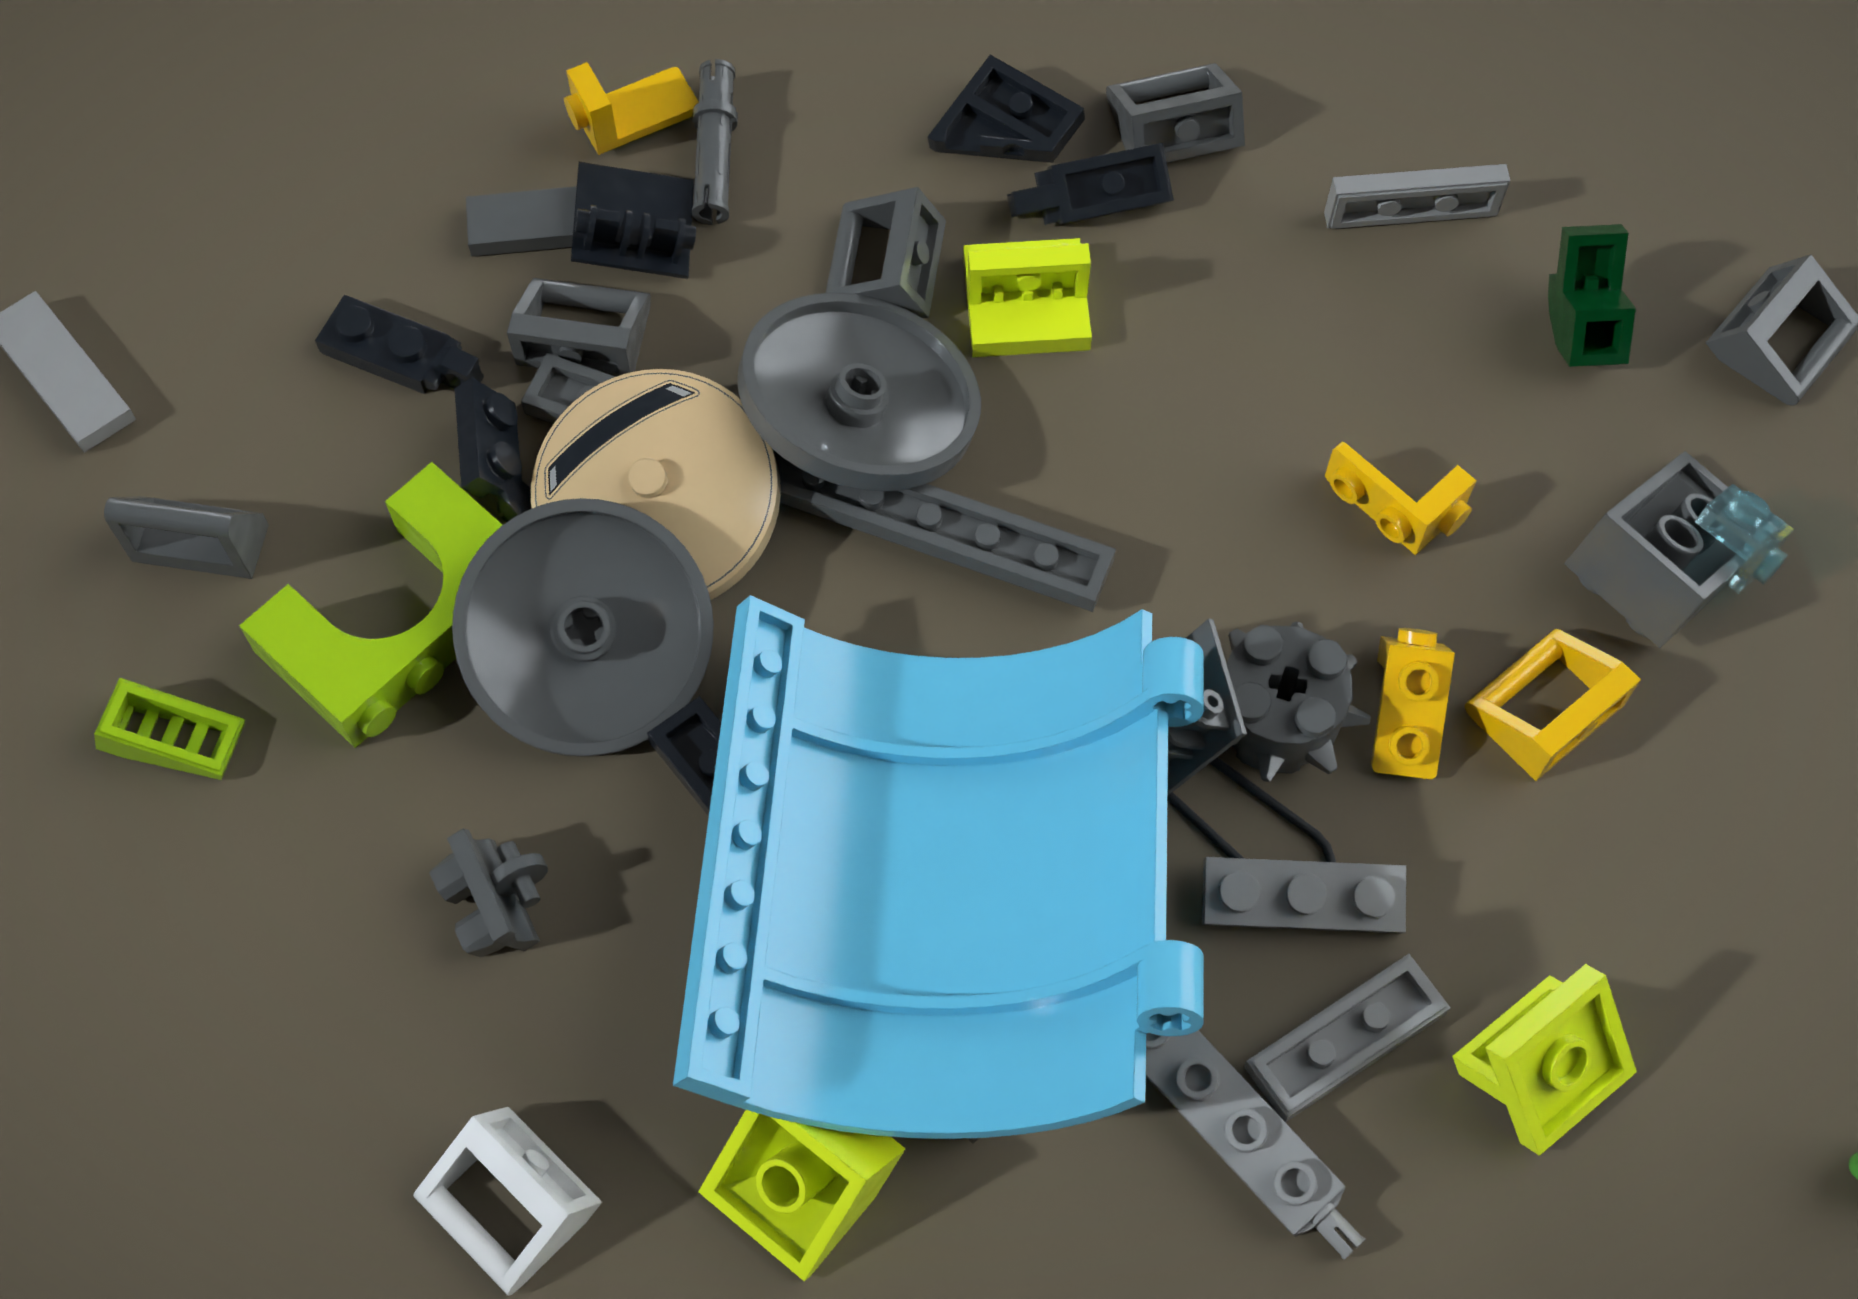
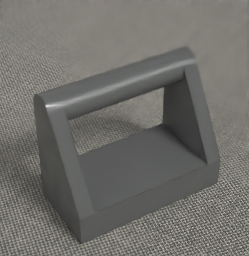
[1106,63,1245,162]
[825,187,946,318]
[1706,254,1858,406]
[507,278,651,377]
[104,496,269,579]

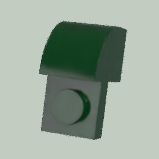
[1548,224,1636,367]

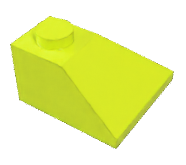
[698,1110,906,1281]

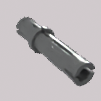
[692,59,738,225]

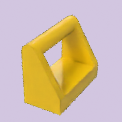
[1464,629,1641,781]

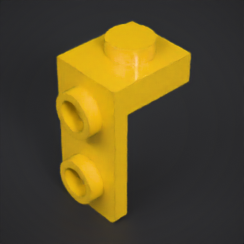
[564,62,699,155]
[1325,442,1477,555]
[1371,628,1455,779]

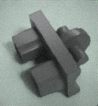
[429,828,548,957]

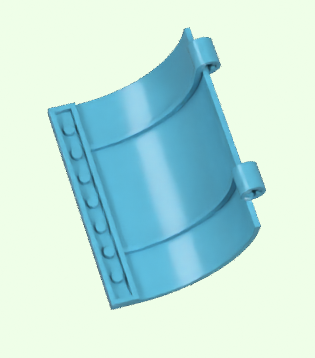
[673,595,1204,1139]

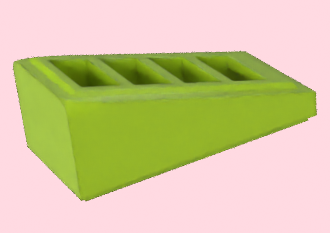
[94,678,245,780]

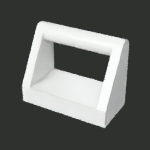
[413,1107,602,1296]

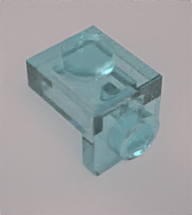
[1695,484,1794,594]

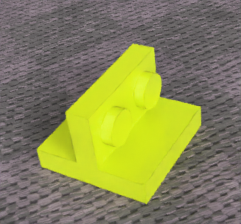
[963,238,1092,357]
[1452,964,1637,1156]

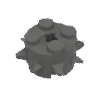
[1226,622,1371,782]

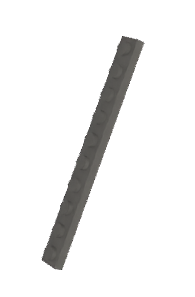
[521,353,1116,612]

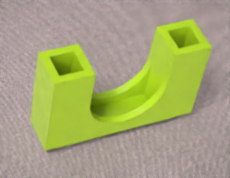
[239,462,502,748]

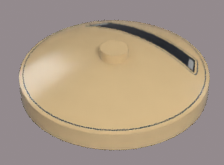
[531,369,781,600]

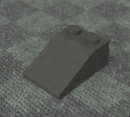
[1564,451,1780,648]

